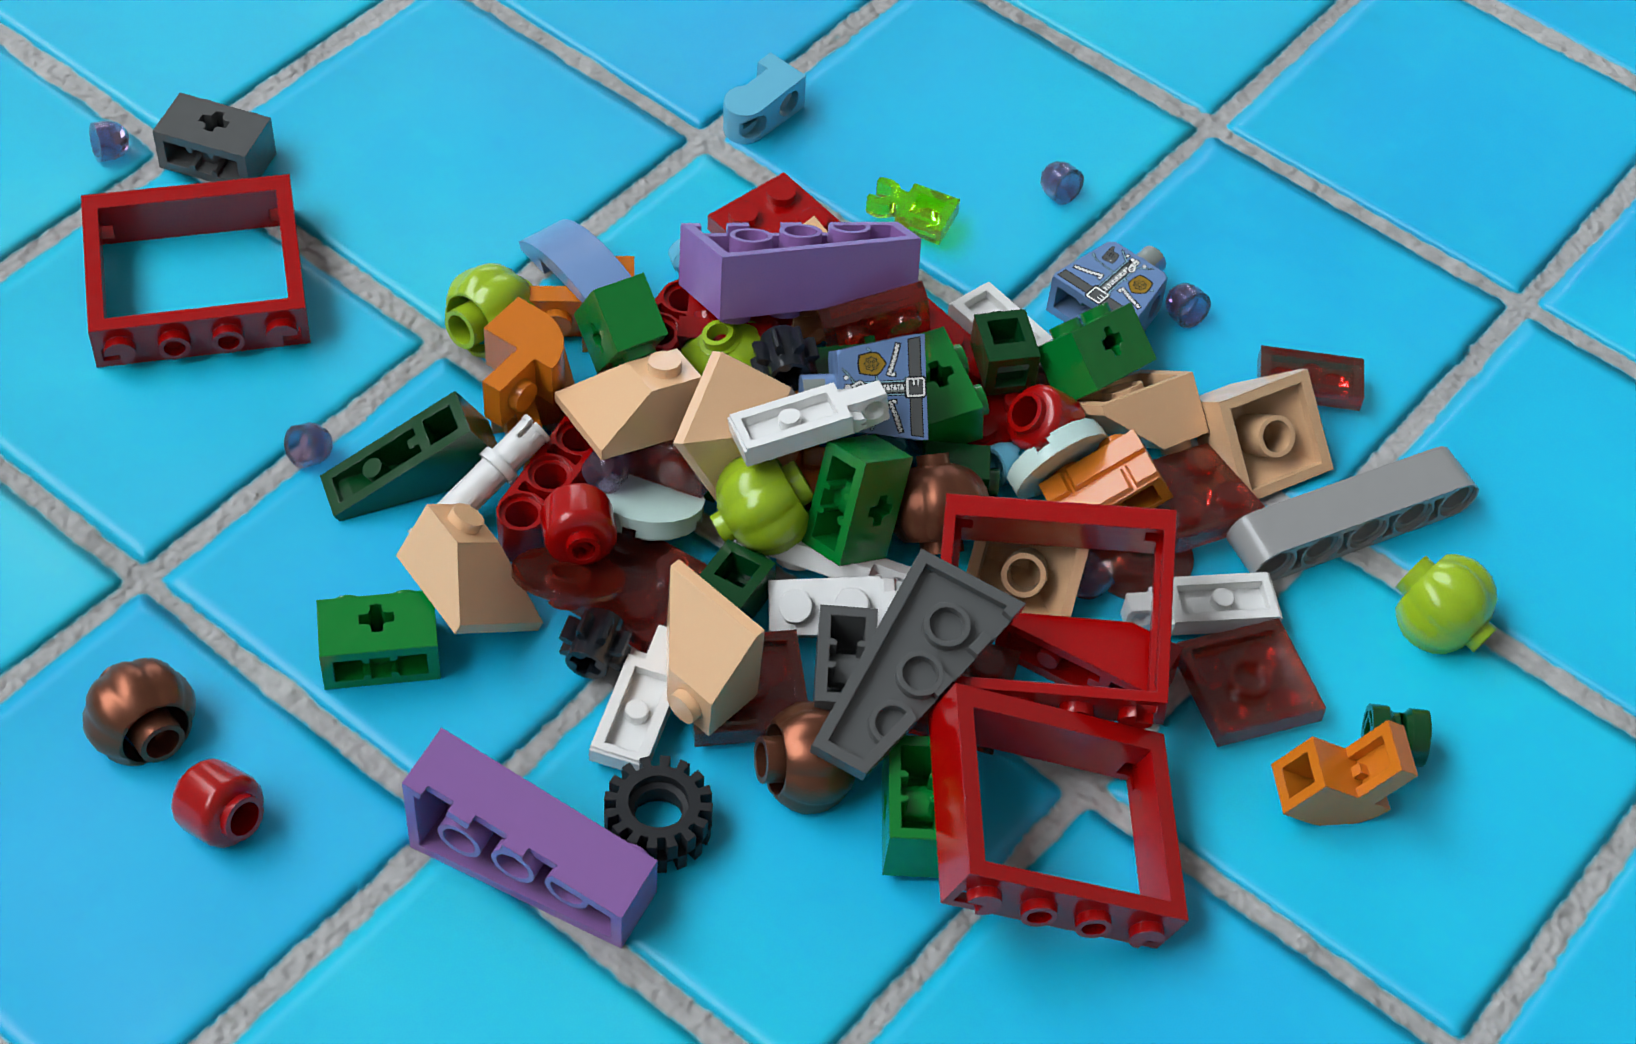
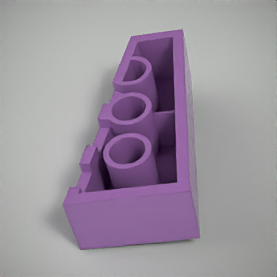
[679,222,921,324]
[402,728,658,949]

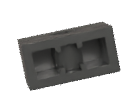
[152,93,276,182]
[813,604,878,711]

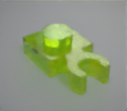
[866,177,960,245]

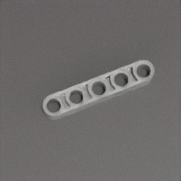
[1227,446,1479,581]

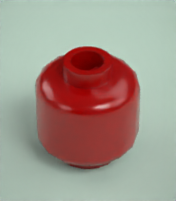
[1007,384,1086,452]
[540,483,617,567]
[171,758,264,848]

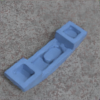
[519,219,632,303]

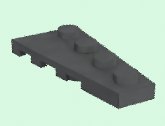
[810,548,1026,781]

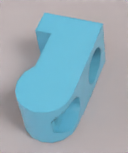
[723,52,806,144]

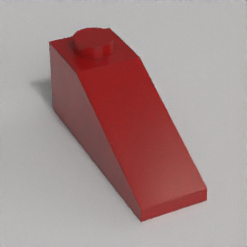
[993,613,1183,691]

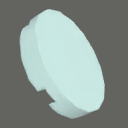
[1007,418,1108,499]
[597,470,705,541]

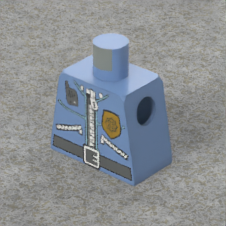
[1046,242,1168,331]
[798,334,928,440]

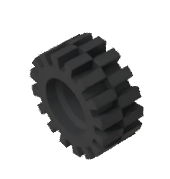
[604,755,713,873]

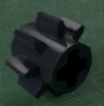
[750,325,820,392]
[559,607,632,679]

